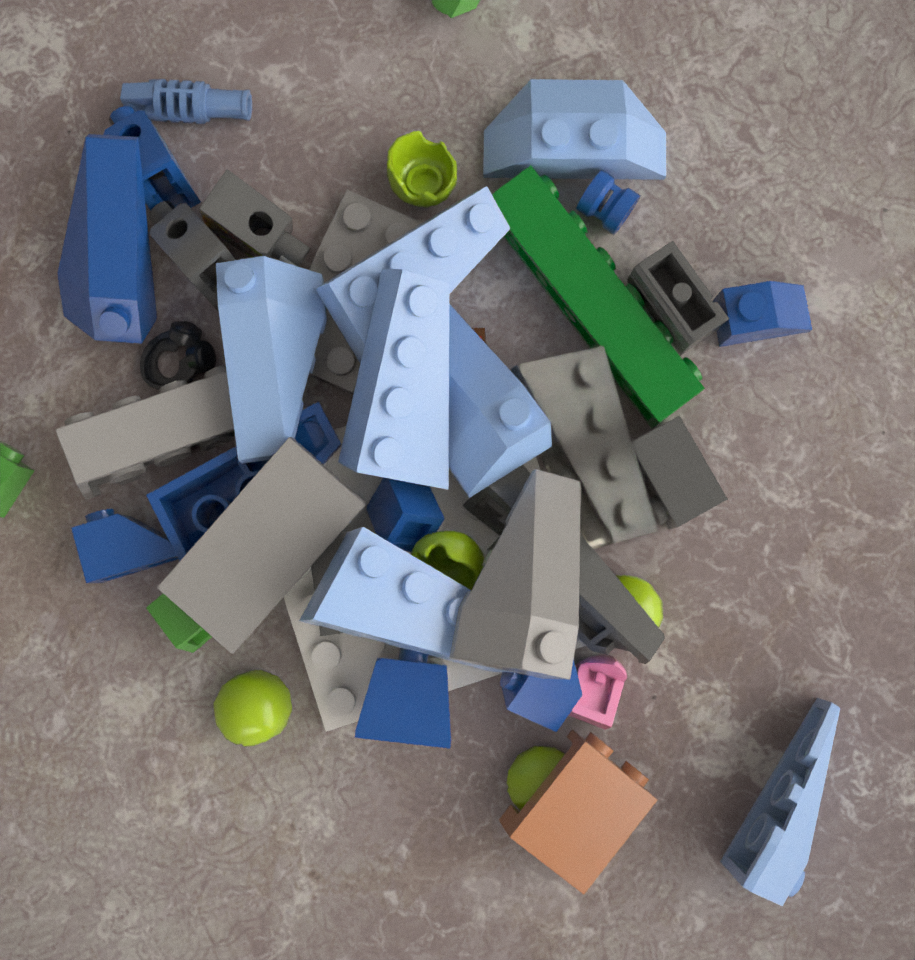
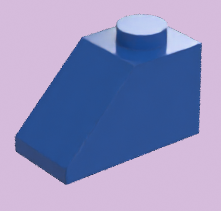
[712,281,812,347]
[71,509,179,583]

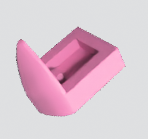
[569,655,627,730]

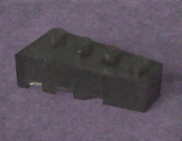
[510,346,658,549]

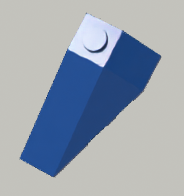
[57,134,157,344]
[146,402,342,561]

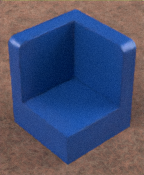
[366,477,445,552]

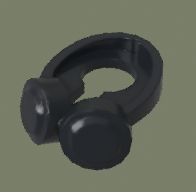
[140,321,216,390]

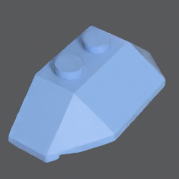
[483,79,666,180]

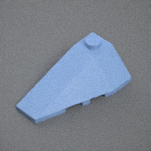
[216,256,327,464]
[449,304,552,498]
[720,698,840,906]

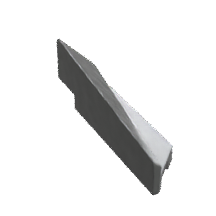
[462,465,665,664]

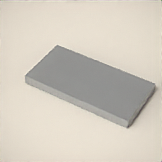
[157,437,367,654]

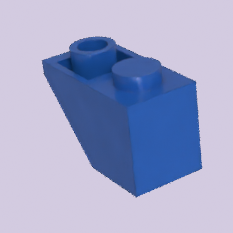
[500,660,583,732]

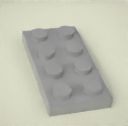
[309,190,422,395]

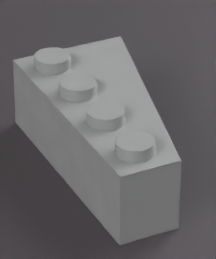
[55,365,235,501]

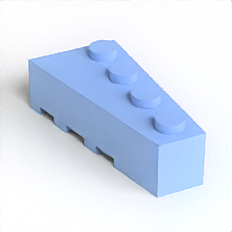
[315,186,510,364]
[338,269,450,490]
[299,527,510,672]

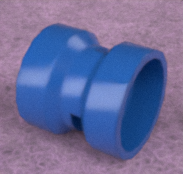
[576,170,641,235]

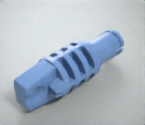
[120,79,252,124]

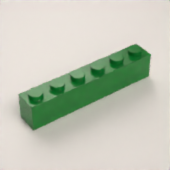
[492,165,705,429]

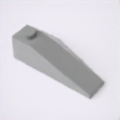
[449,469,581,680]

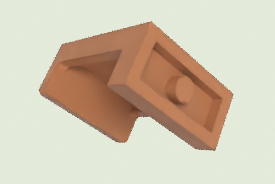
[499,729,658,894]

